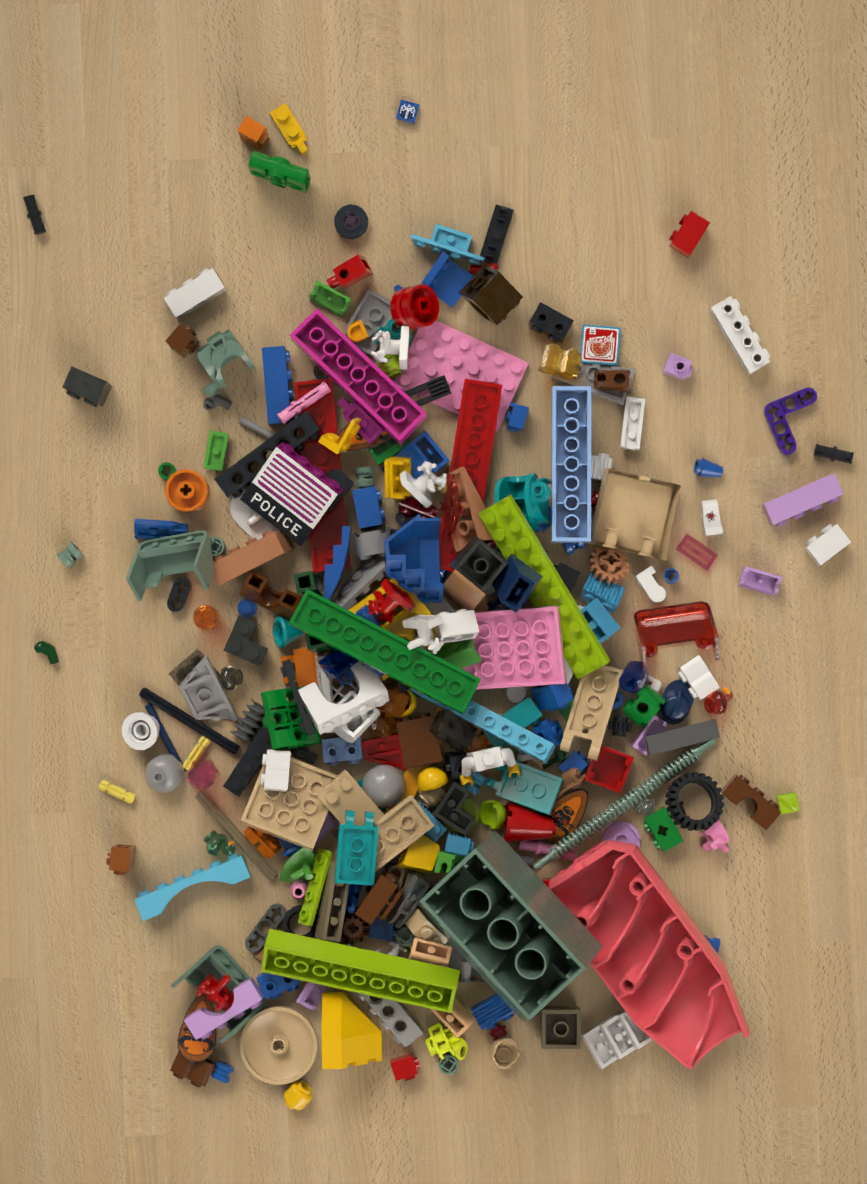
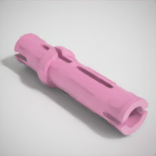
[277,382,331,424]
[519,840,578,861]

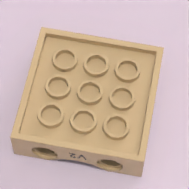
[590,468,681,560]
[240,749,337,851]

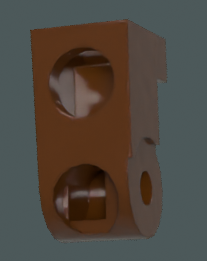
[594,370,630,392]

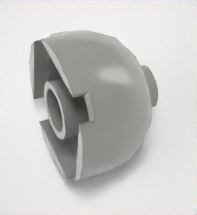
[145,754,185,793]

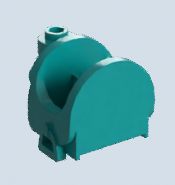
[494,473,551,531]

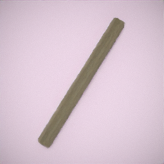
[195,790,278,881]

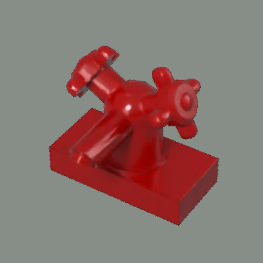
[368,579,416,623]
[197,973,234,1011]

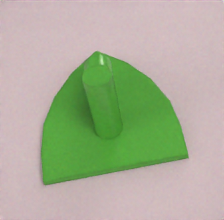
[279,847,316,883]

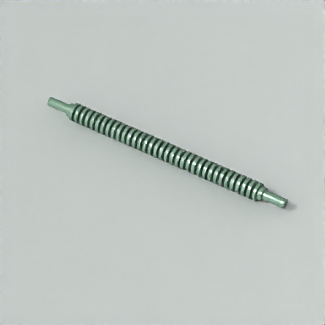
[533,738,716,871]

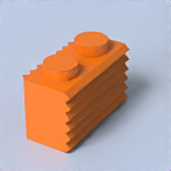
[238,116,270,150]

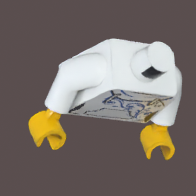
[460,745,520,788]

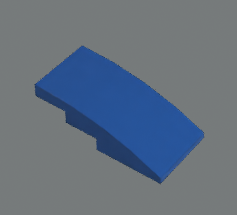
[324,526,352,601]

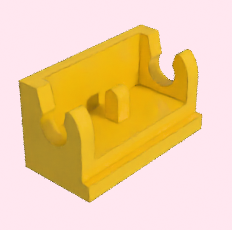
[384,456,412,499]

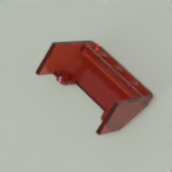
[634,601,720,671]

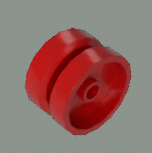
[390,284,439,330]

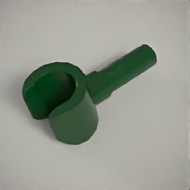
[542,749,566,769]

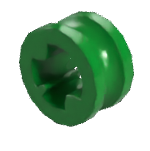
[158,462,176,480]

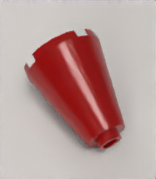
[504,804,557,843]

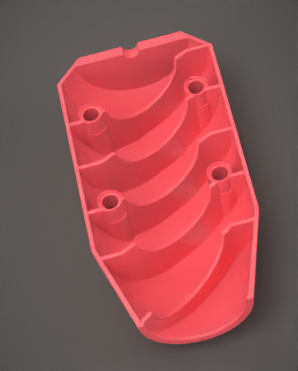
[549,840,750,1070]

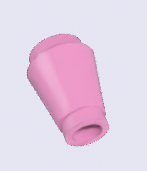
[290,880,308,899]

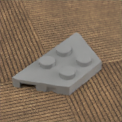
[179,655,238,721]

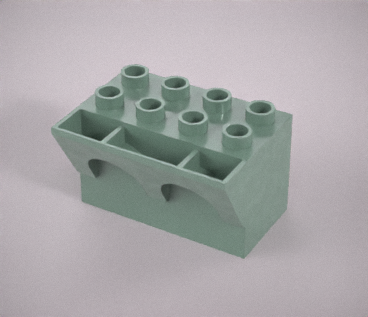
[417,831,603,1021]

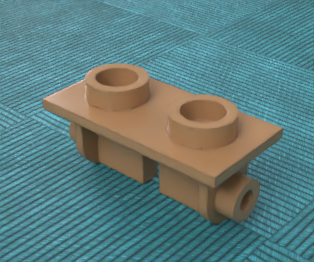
[557,768,586,798]

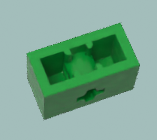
[643,806,684,852]

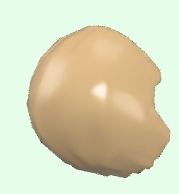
[490,1037,520,1069]

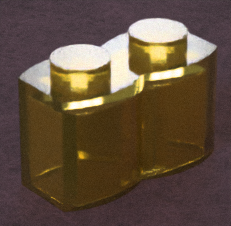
[538,344,582,380]

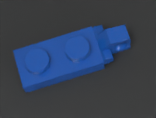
[134,519,188,539]

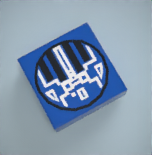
[396,100,419,124]

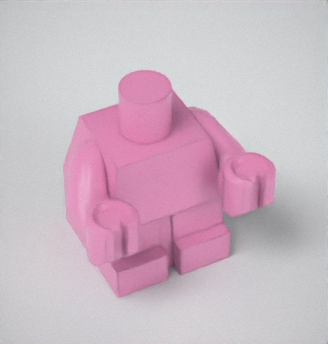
[698,820,729,853]

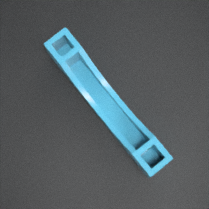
[135,853,252,921]

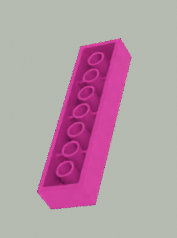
[290,308,427,445]

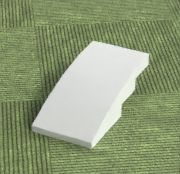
[581,1010,653,1069]

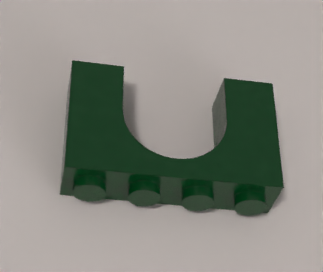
[293,570,336,655]

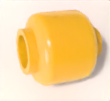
[284,1081,312,1110]

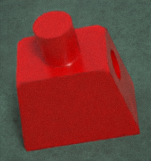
[327,254,373,289]

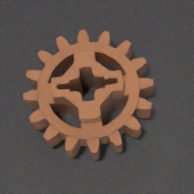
[587,546,630,585]

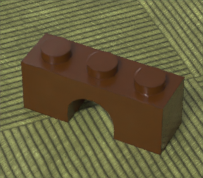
[240,570,302,621]
[720,774,781,830]

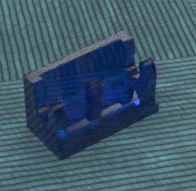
[318,649,358,679]

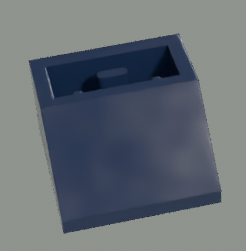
[492,554,543,613]

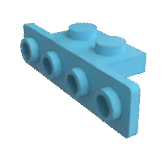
[411,224,485,265]

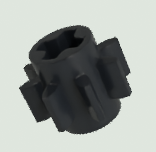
[608,716,632,737]

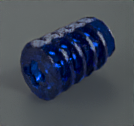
[619,661,649,693]

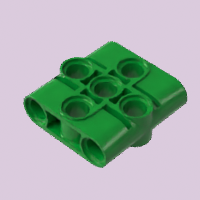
[248,151,311,193]
[261,686,322,750]

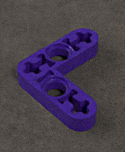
[763,387,817,455]

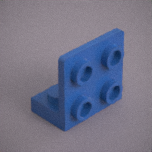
[421,252,473,307]

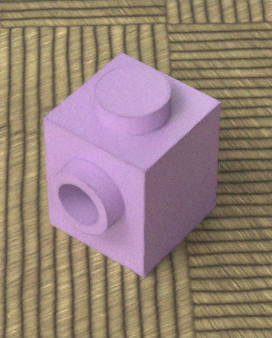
[662,353,693,381]

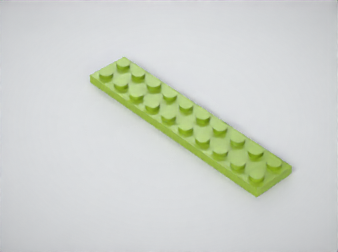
[478,495,611,679]

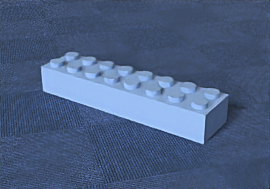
[551,386,591,543]

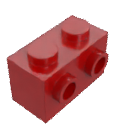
[669,211,710,258]

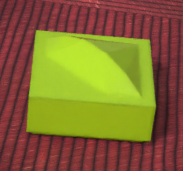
[776,792,799,814]

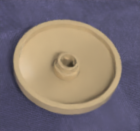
[240,1006,318,1085]

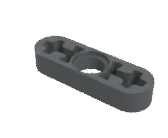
[245,903,286,952]

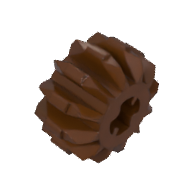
[341,911,370,944]

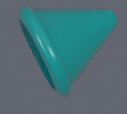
[273,616,304,649]

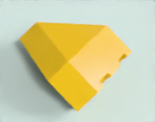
[321,989,383,1069]

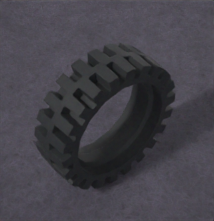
[665,772,724,831]

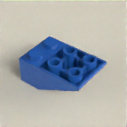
[381,431,450,497]

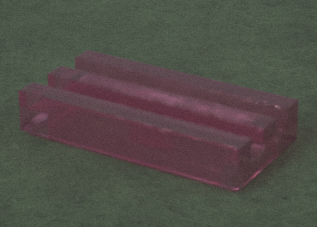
[675,534,718,571]

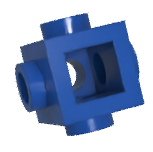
[533,718,563,746]

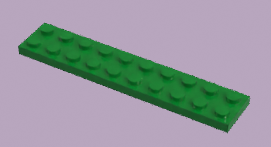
[289,589,481,715]

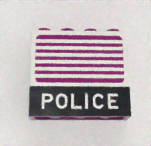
[240,442,344,546]

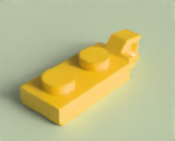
[269,103,308,155]

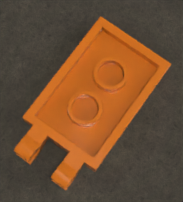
[280,648,354,687]

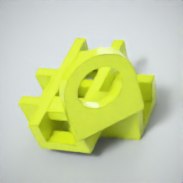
[425,1022,468,1061]

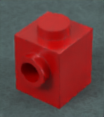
[390,1053,421,1081]

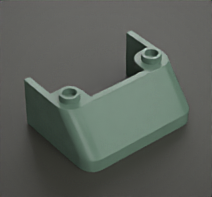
[126,530,215,601]
[171,945,266,1044]

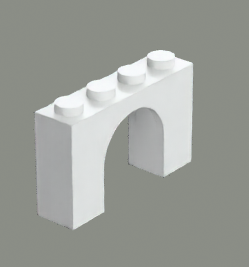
[298,661,389,735]

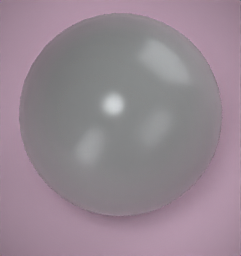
[362,765,405,808]

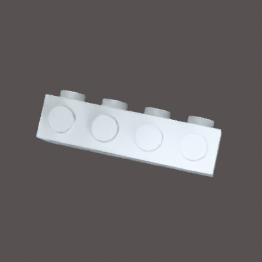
[709,296,770,375]

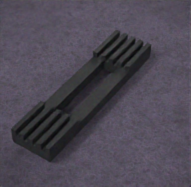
[404,375,452,406]
[280,659,315,736]

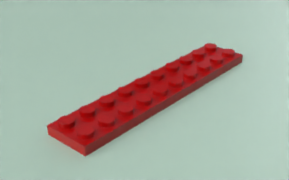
[294,378,351,572]
[439,378,503,572]

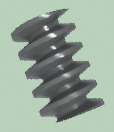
[230,699,265,742]

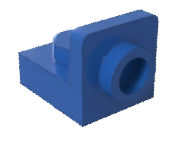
[368,918,397,942]

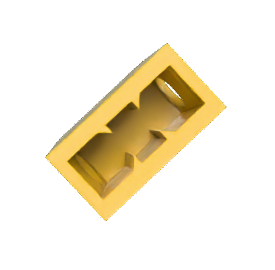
[396,835,440,873]

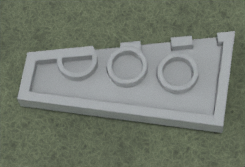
[551,360,636,405]
[331,557,385,610]

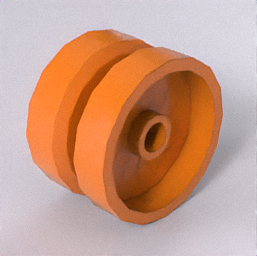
[165,469,210,513]

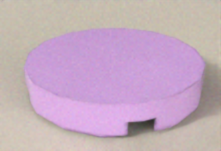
[602,821,641,847]

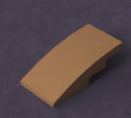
[443,569,486,611]

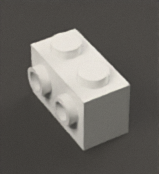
[804,524,851,566]
[434,609,479,643]

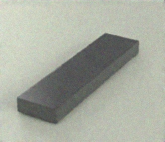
[644,719,720,755]

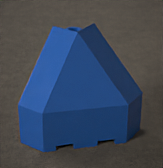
[384,514,443,603]

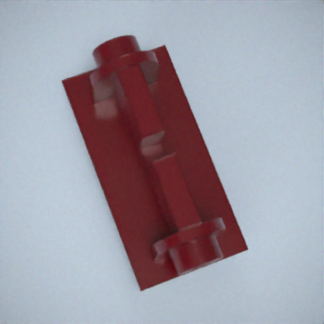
[398,496,439,518]

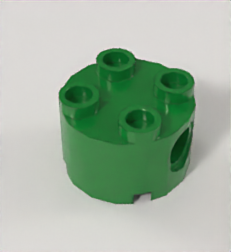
[623,683,666,728]

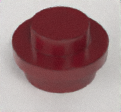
[488,1023,507,1040]

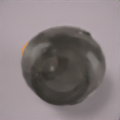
[219,666,243,691]

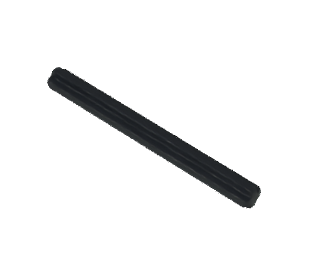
[139,687,240,755]

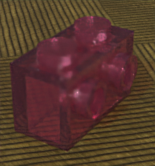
[187,759,221,790]

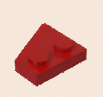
[361,733,406,770]

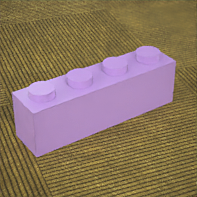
[762,473,843,527]

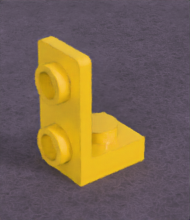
[318,417,361,454]

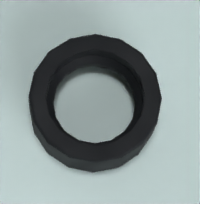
[282,905,318,938]

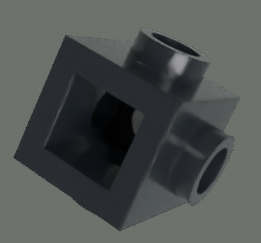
[443,750,467,781]

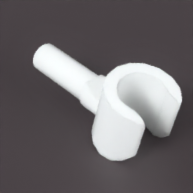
[639,670,662,692]

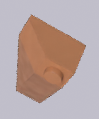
[449,467,494,552]

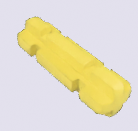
[183,736,210,771]
[99,780,136,804]

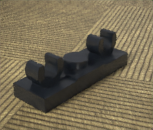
[480,204,514,264]

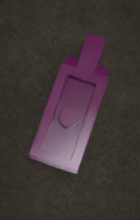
[337,397,385,444]

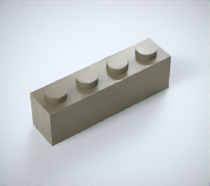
[314,861,349,942]

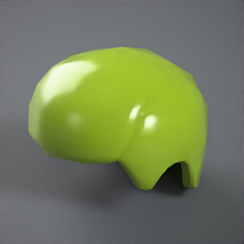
[480,800,507,829]

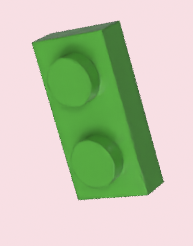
[203,430,229,472]

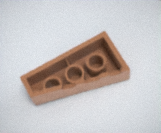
[213,529,295,586]

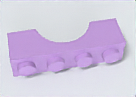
[184,977,264,1040]

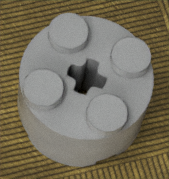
[352,526,391,560]

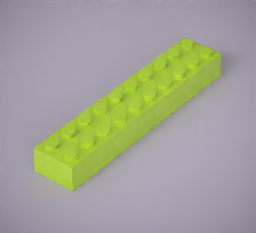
[261,929,460,1013]

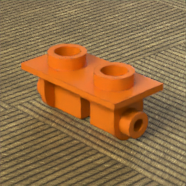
[243,827,282,859]

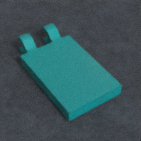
[485,762,564,816]
[334,810,379,886]

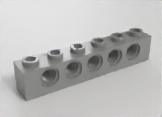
[345,941,424,1048]

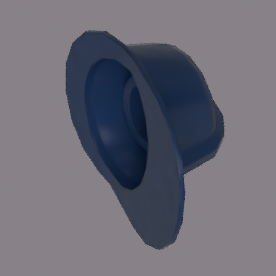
[658,680,694,725]

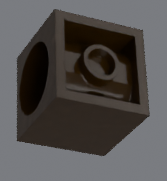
[458,264,523,325]

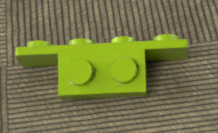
[298,848,333,927]

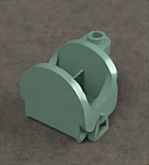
[196,329,255,398]

